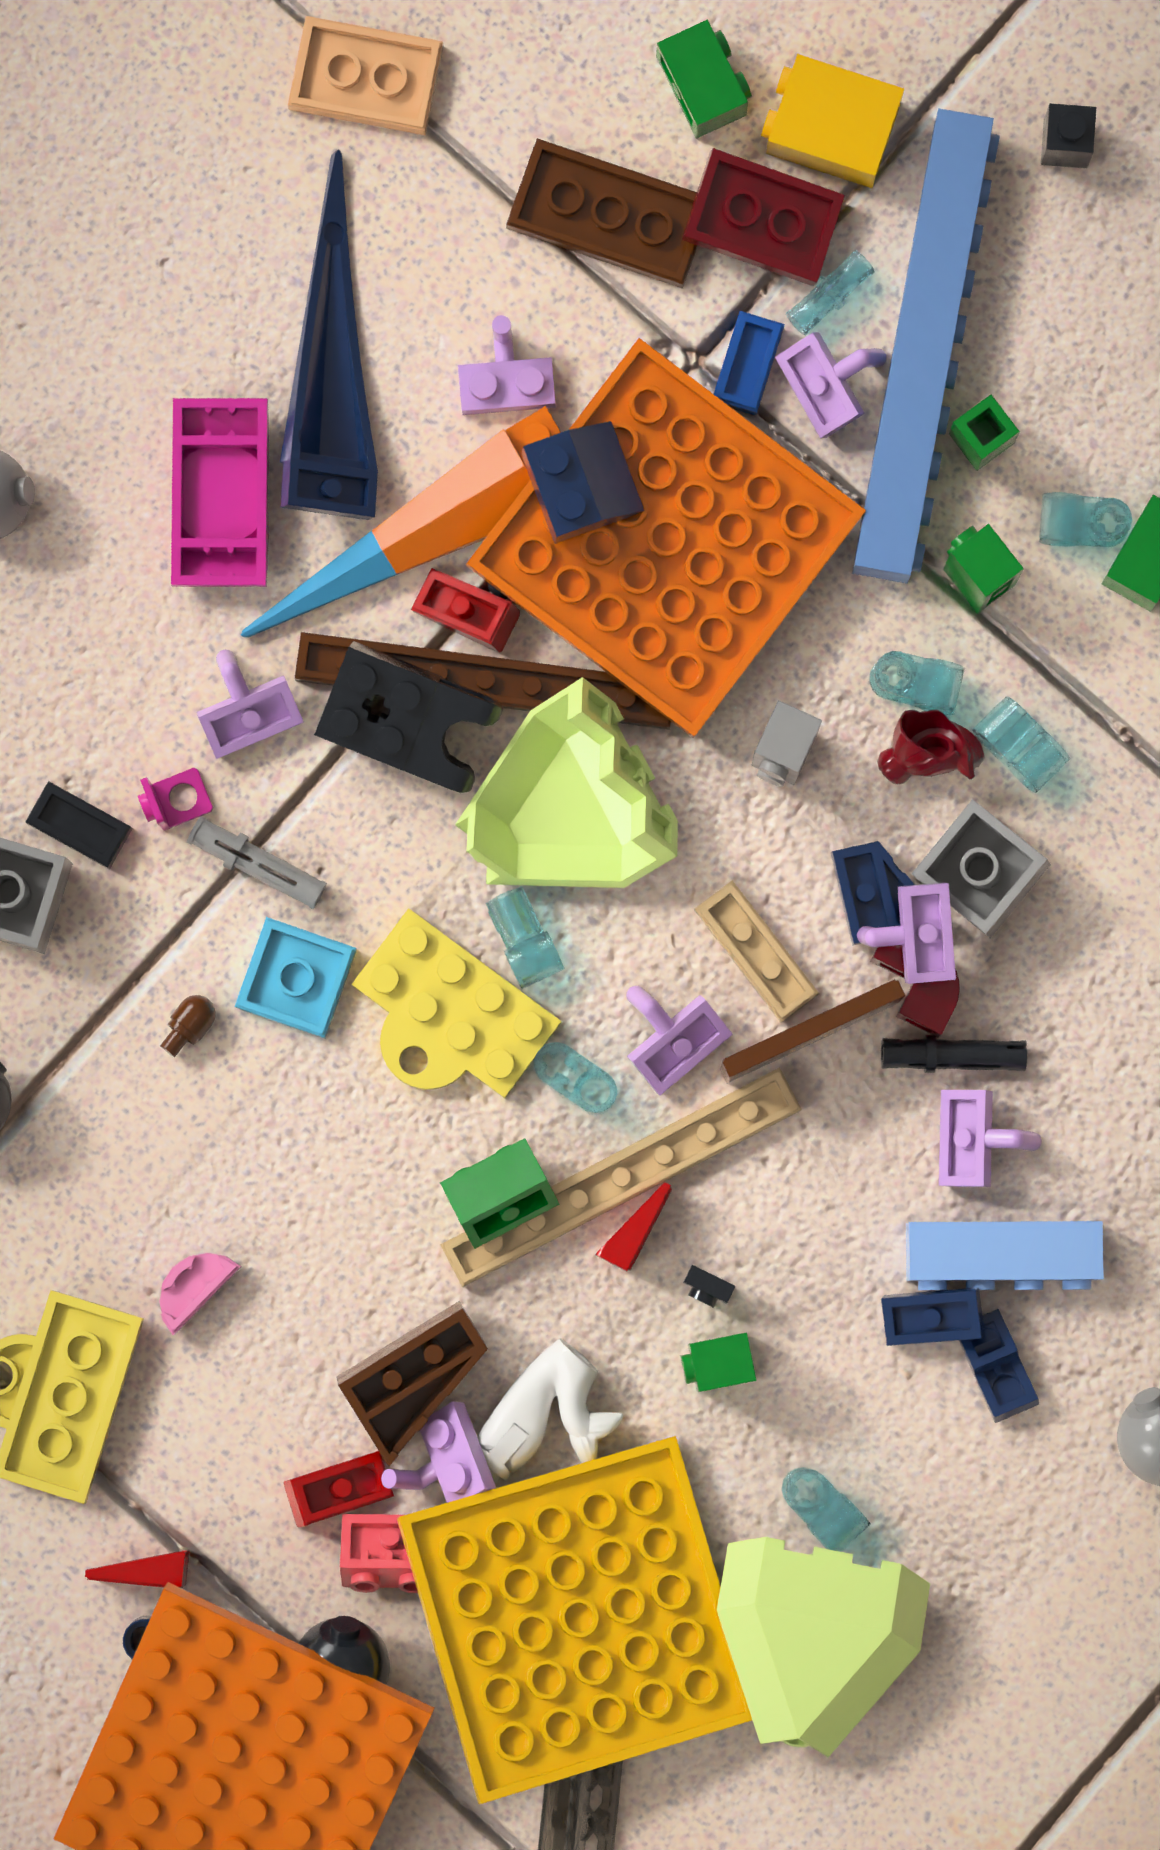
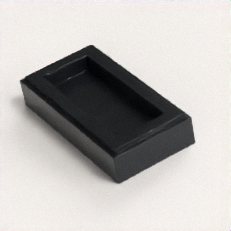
[25,781,133,870]

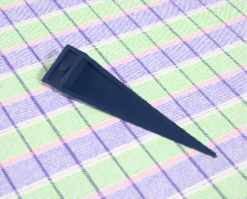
[280,149,378,520]

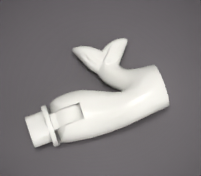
[477,1338,623,1484]

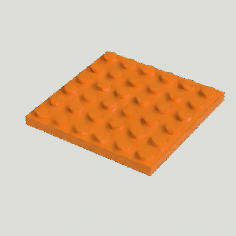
[466,338,866,738]
[53,1582,435,1850]

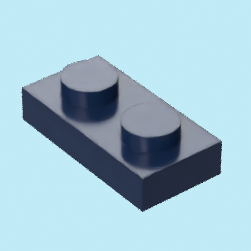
[881,1287,985,1346]

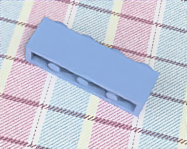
[906,1221,1104,1290]

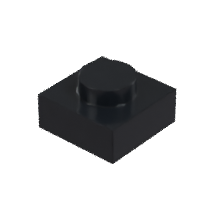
[683,1265,736,1308]

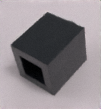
[1041,103,1097,168]

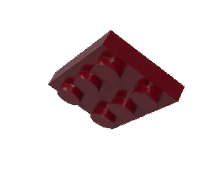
[682,148,845,286]

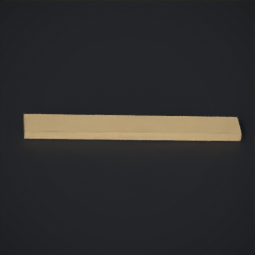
[440,1067,802,1287]

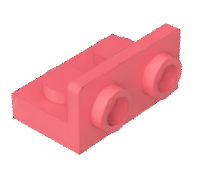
[340,1514,418,1593]

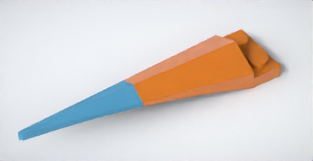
[241,406,561,637]

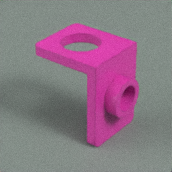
[138,768,213,831]

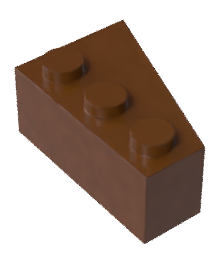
[336,1301,488,1467]

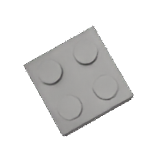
[912,799,1051,938]
[0,838,73,954]

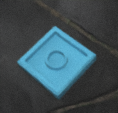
[234,917,357,1039]

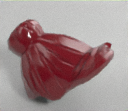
[877,709,985,784]

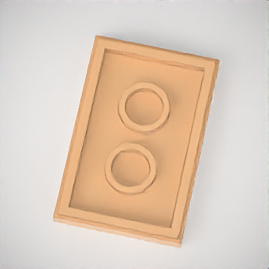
[288,16,444,135]

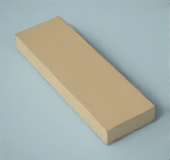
[694,880,819,1023]

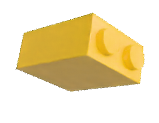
[761,54,904,188]

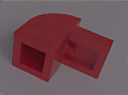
[870,945,960,1038]

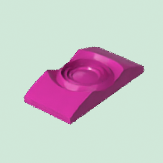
[171,398,269,587]

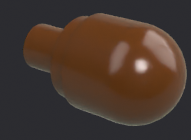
[160,995,216,1057]

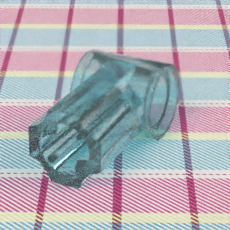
[486,886,565,989]

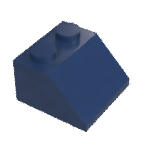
[521,421,644,544]

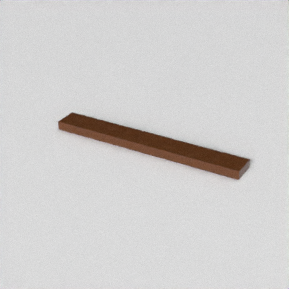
[295,632,671,730]

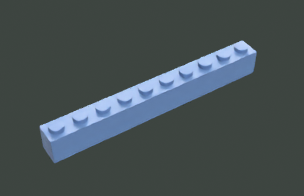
[852,108,1000,584]

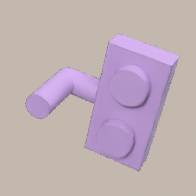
[458,315,556,415]
[775,332,886,438]
[196,649,304,759]
[857,883,956,984]
[626,986,733,1095]
[939,1090,1042,1187]
[381,1401,496,1503]

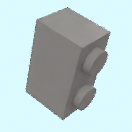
[751,700,822,787]

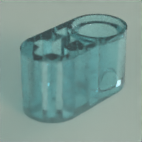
[972,696,1070,793]
[534,1042,617,1115]

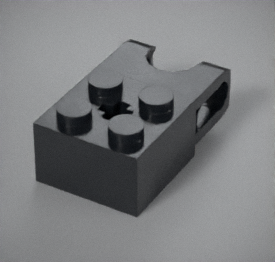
[314,641,503,793]

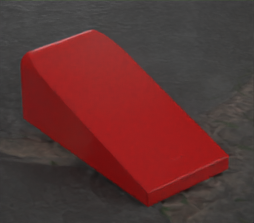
[411,568,520,653]
[595,1182,672,1272]
[283,1451,394,1528]
[85,1550,190,1588]

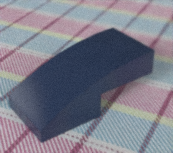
[959,1309,1039,1423]

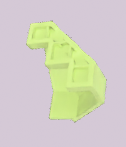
[455,677,678,888]
[717,1537,930,1757]

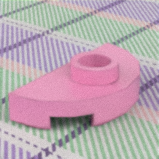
[159,1253,242,1335]

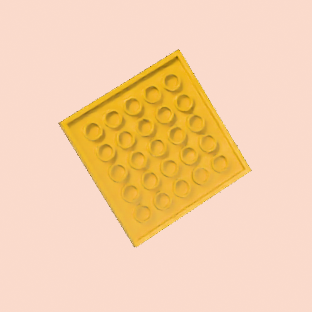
[397,1436,752,1804]

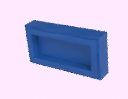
[714,311,785,416]

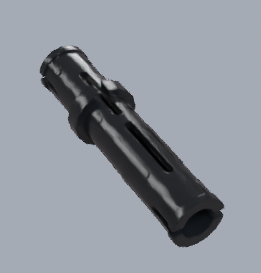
[881,1035,1027,1073]

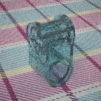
[1039,492,1132,547]
[869,651,965,716]
[781,1467,871,1552]

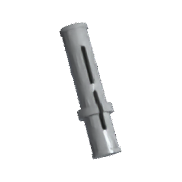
[187,816,327,909]

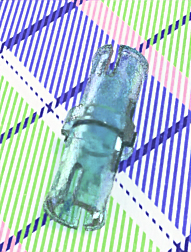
[785,250,875,336]

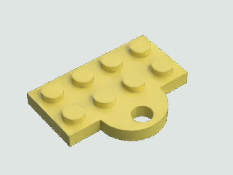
[352,908,562,1099]
[0,1290,144,1504]

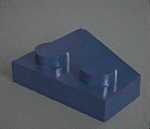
[831,841,915,946]

